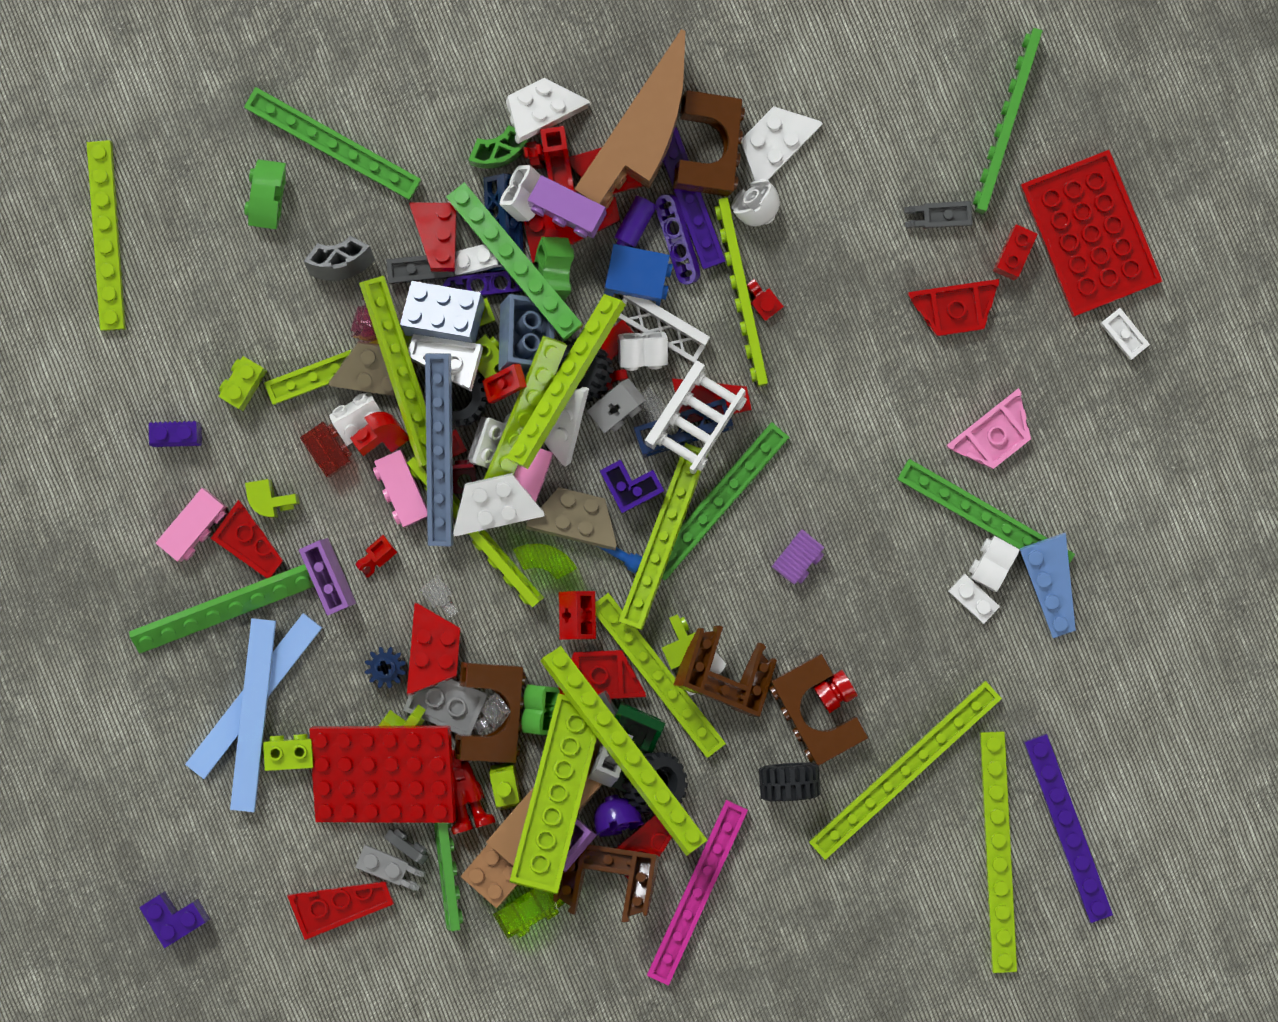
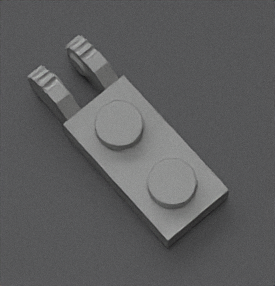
[355,844,426,891]

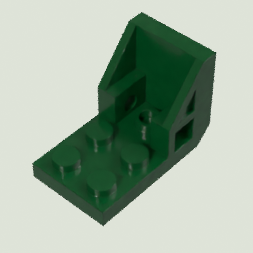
[611,702,666,793]

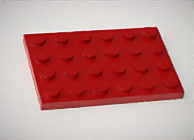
[1020,150,1163,317]
[309,726,456,823]

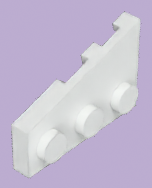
[408,334,483,392]

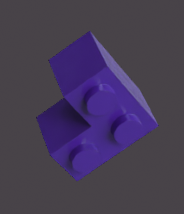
[600,460,664,514]
[139,891,210,948]

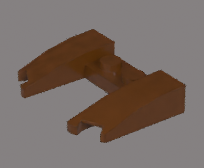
[673,625,777,717]
[553,845,660,923]

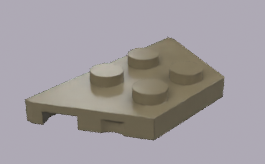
[329,341,395,396]
[526,487,617,551]

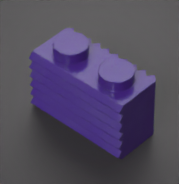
[148,420,202,447]

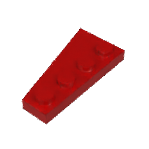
[524,197,620,264]
[287,881,395,940]

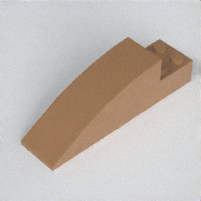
[574,29,686,209]
[460,738,603,908]

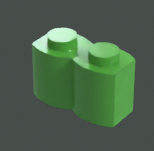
[521,685,560,735]

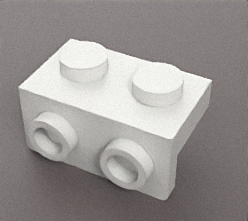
[329,392,382,446]
[467,416,506,468]

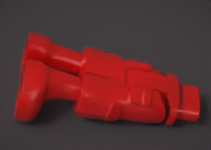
[451,750,496,835]

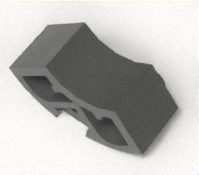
[304,235,375,281]

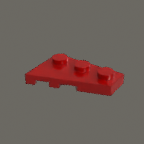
[409,202,457,272]
[211,500,284,578]

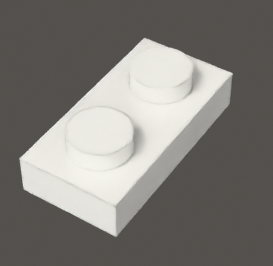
[455,244,502,276]
[1100,308,1150,360]
[948,574,1000,624]

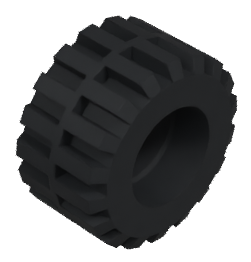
[554,338,613,402]
[452,374,488,427]
[622,752,688,814]
[759,763,821,801]

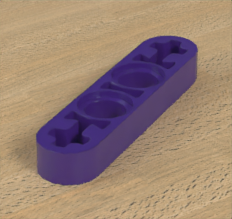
[655,194,700,285]
[443,271,523,297]

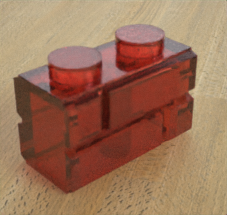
[300,422,353,478]

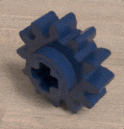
[364,647,407,688]

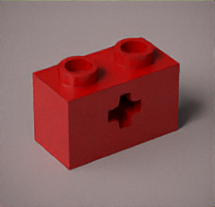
[993,224,1038,281]
[559,591,596,640]

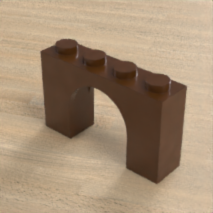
[673,90,745,197]
[769,653,868,765]
[454,662,526,763]

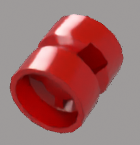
[813,670,858,714]

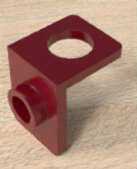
[453,460,477,494]

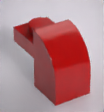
[350,412,409,456]

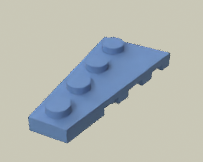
[1020,533,1076,638]

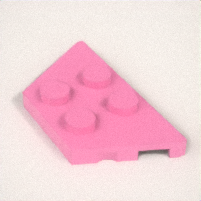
[946,388,1031,469]

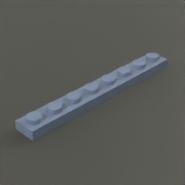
[425,353,454,546]

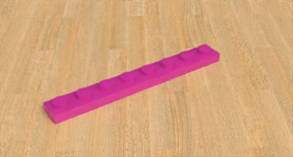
[647,800,748,986]

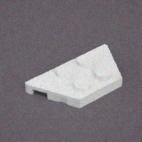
[506,78,590,144]
[741,106,823,181]
[544,387,589,467]
[453,473,544,536]

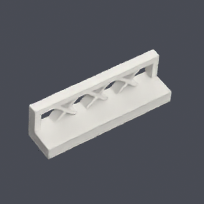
[618,295,710,363]

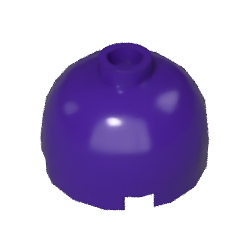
[594,795,643,837]

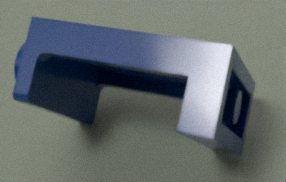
[604,244,673,306]

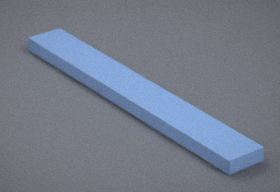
[185,613,323,779]
[230,618,276,812]

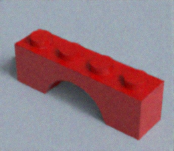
[540,126,575,229]

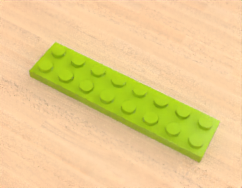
[509,693,597,894]

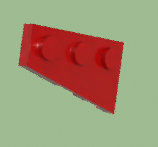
[672,378,752,423]
[616,814,672,879]

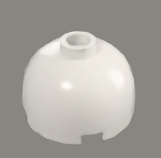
[731,179,780,226]

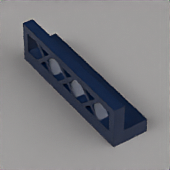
[483,173,524,272]
[634,399,734,459]

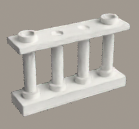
[645,360,747,474]

